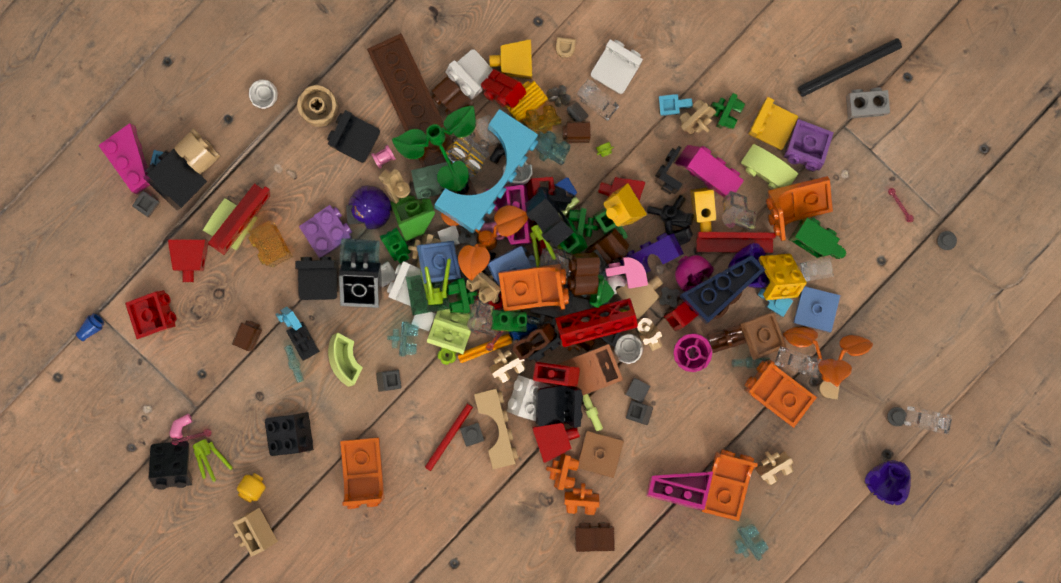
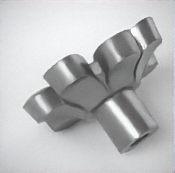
[546,85,571,107]

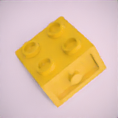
[748,97,798,150]
[758,254,807,300]

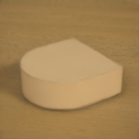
[556,37,576,58]
[819,380,840,400]

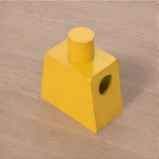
[489,40,532,79]
[603,183,647,227]
[690,187,716,232]

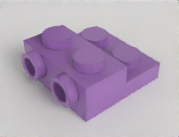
[784,119,834,171]
[299,205,352,258]

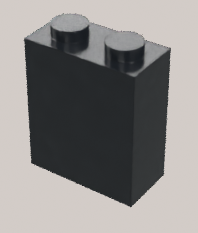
[143,149,207,210]

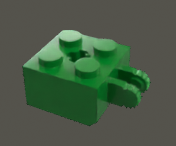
[788,217,847,259]

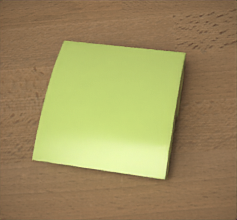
[203,198,258,250]
[427,304,476,354]

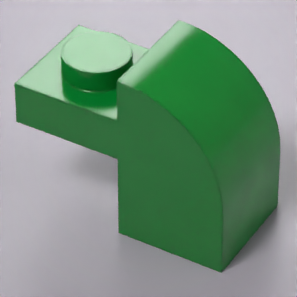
[593,208,628,239]

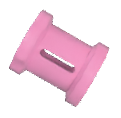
[371,145,396,169]

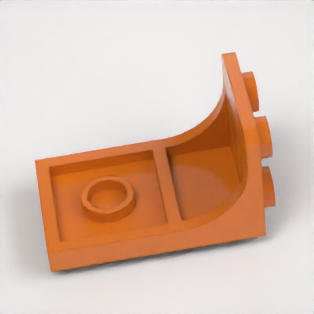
[766,176,833,241]
[498,264,569,311]
[744,360,817,428]
[340,437,385,509]
[701,449,758,521]

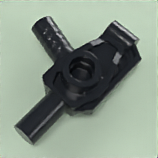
[647,195,695,228]
[652,218,693,246]

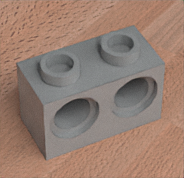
[846,88,890,119]

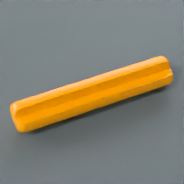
[458,334,512,363]

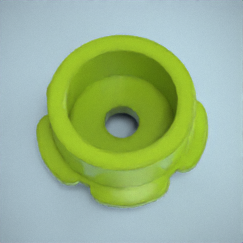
[596,142,614,157]
[438,348,456,365]

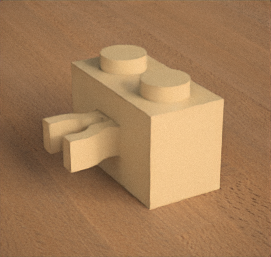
[233,508,278,557]

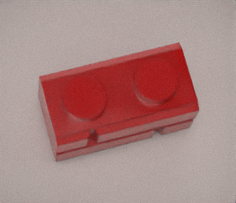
[481,69,527,108]
[533,362,580,387]

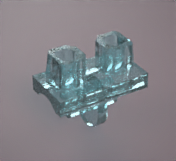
[535,131,570,165]
[387,322,419,357]
[734,524,769,561]

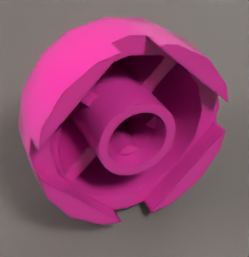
[675,255,714,291]
[673,334,712,372]

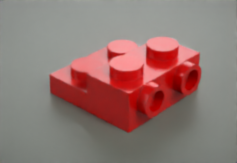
[125,290,177,339]

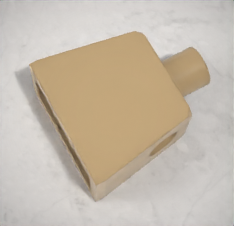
[616,275,663,320]

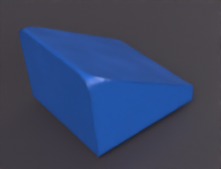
[555,177,577,196]

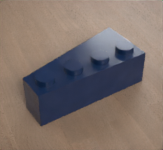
[680,255,766,324]

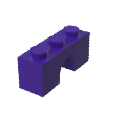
[620,233,684,273]

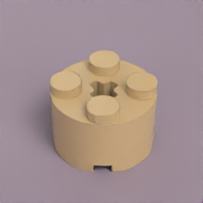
[297,85,339,127]
[174,128,221,174]

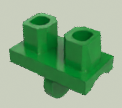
[711,93,745,130]
[569,208,598,237]
[380,227,411,263]
[446,278,479,314]
[491,310,527,333]

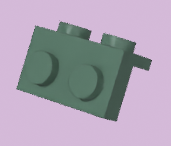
[411,162,453,199]

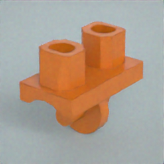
[546,453,579,490]
[564,483,600,515]

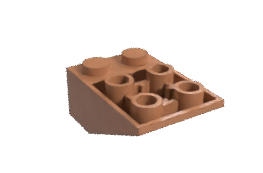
[558,344,623,395]

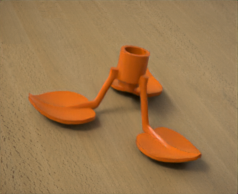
[441,205,529,281]
[783,326,873,387]

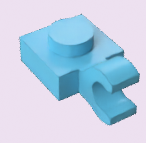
[659,94,693,116]
[758,289,793,317]
[276,306,302,330]

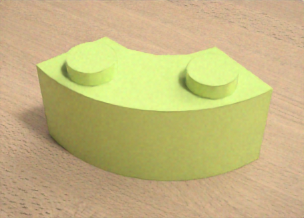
[741,144,798,189]
[328,333,363,387]

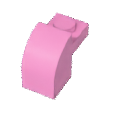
[605,257,648,289]

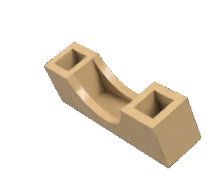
[474,388,518,469]

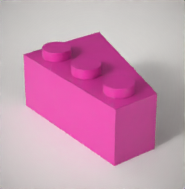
[98,123,150,194]
[674,145,744,199]
[486,185,532,245]
[646,471,713,510]

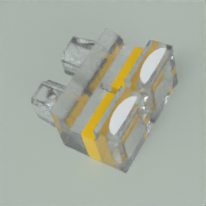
[446,132,490,177]

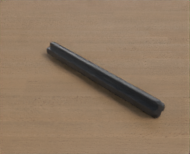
[797,38,902,97]

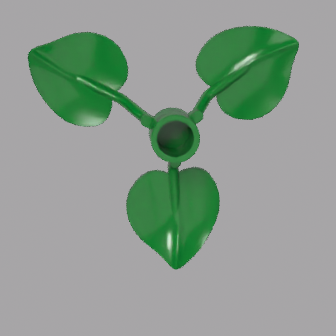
[392,106,476,192]

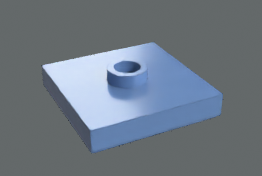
[416,241,461,284]
[488,246,531,296]
[793,286,841,333]

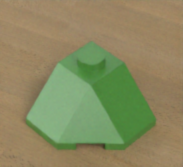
[391,195,435,241]

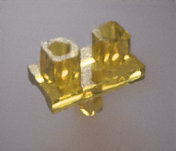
[522,105,562,138]

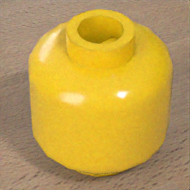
[236,473,266,503]

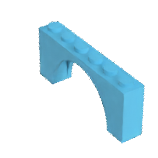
[434,109,538,233]

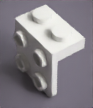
[591,40,643,94]
[446,50,493,100]
[387,261,438,311]
[507,375,551,421]

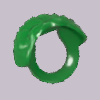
[589,275,615,308]

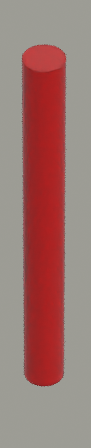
[425,403,473,471]

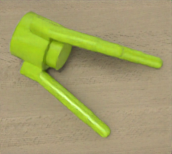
[530,225,564,267]
[420,258,451,305]
[192,439,233,482]

